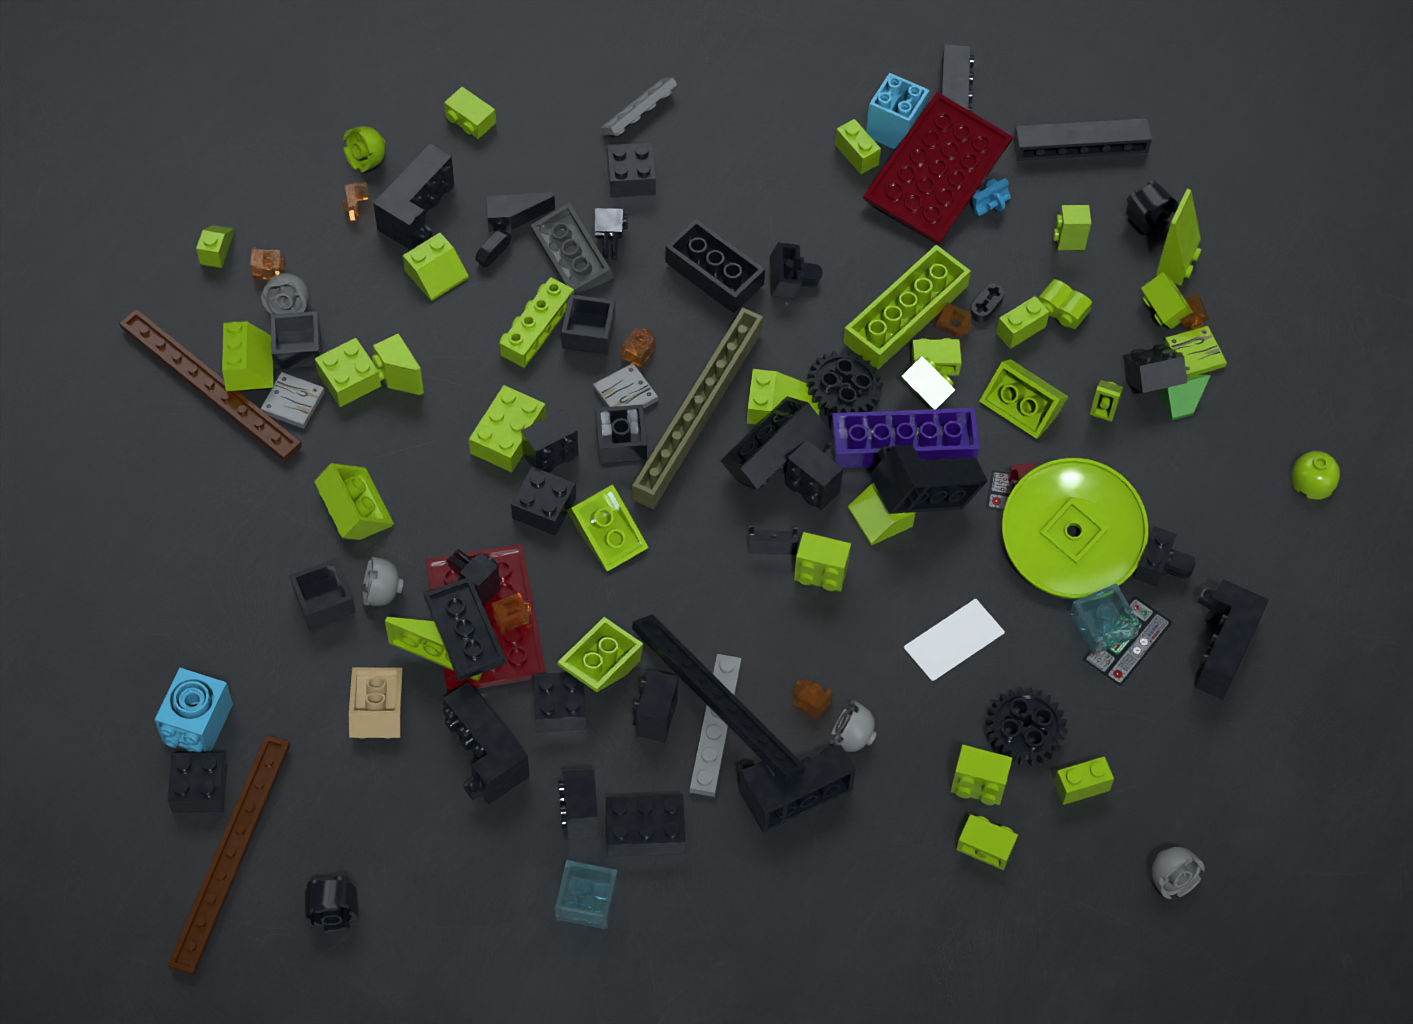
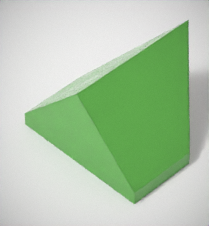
[1158,374,1211,420]

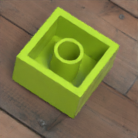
[314,338,381,407]
[794,532,851,591]
[951,745,1012,805]

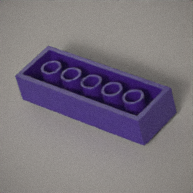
[831,408,980,468]

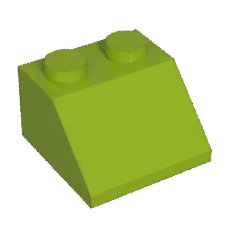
[403,233,469,301]
[372,334,424,395]
[848,483,915,546]

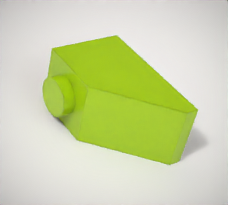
[196,225,235,268]
[1090,380,1123,422]

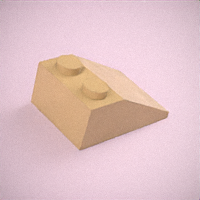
[349,667,402,739]

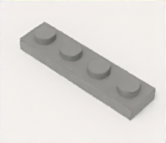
[600,77,677,136]

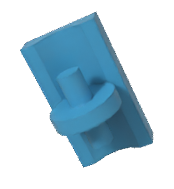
[970,178,1011,217]

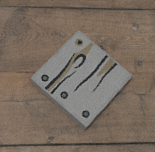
[593,363,658,409]
[261,372,325,429]

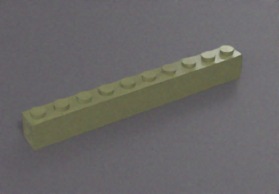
[632,307,763,510]

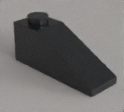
[486,192,555,231]

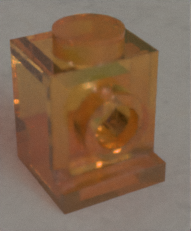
[250,247,286,279]
[935,302,973,339]
[621,328,655,368]
[492,593,532,635]
[792,678,833,720]

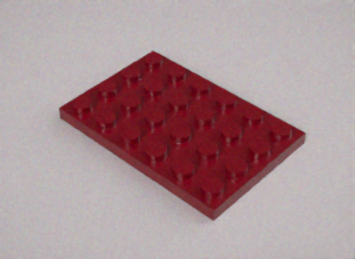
[863,92,1013,245]
[425,544,546,694]

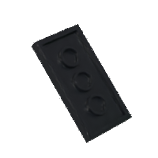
[423,577,506,681]

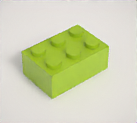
[469,385,546,472]

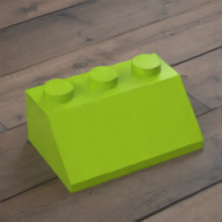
[222,321,274,391]
[979,359,1069,439]
[314,463,394,540]

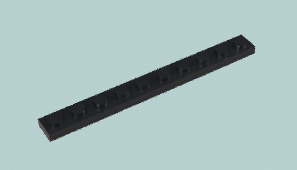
[632,614,806,782]

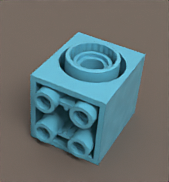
[866,73,929,150]
[155,668,233,753]

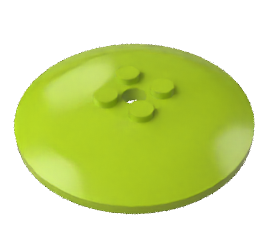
[1002,458,1148,599]

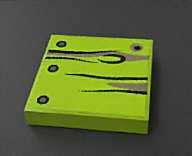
[1164,326,1227,375]

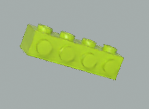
[499,277,574,368]

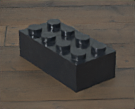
[665,219,765,313]

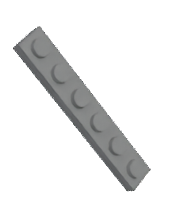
[690,654,741,797]

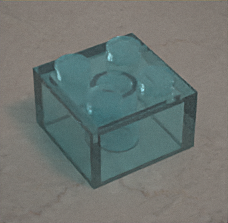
[1070,584,1140,655]
[555,860,618,929]

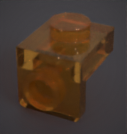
[342,182,369,221]
[1181,293,1210,330]

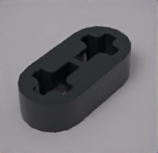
[475,229,512,267]
[970,284,1004,322]

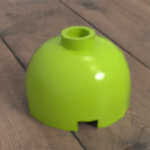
[343,126,386,173]
[1290,451,1340,499]

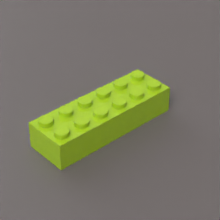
[843,245,971,370]

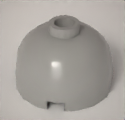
[261,273,310,314]
[362,557,403,607]
[829,700,876,752]
[1151,847,1205,899]

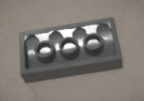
[531,202,615,294]

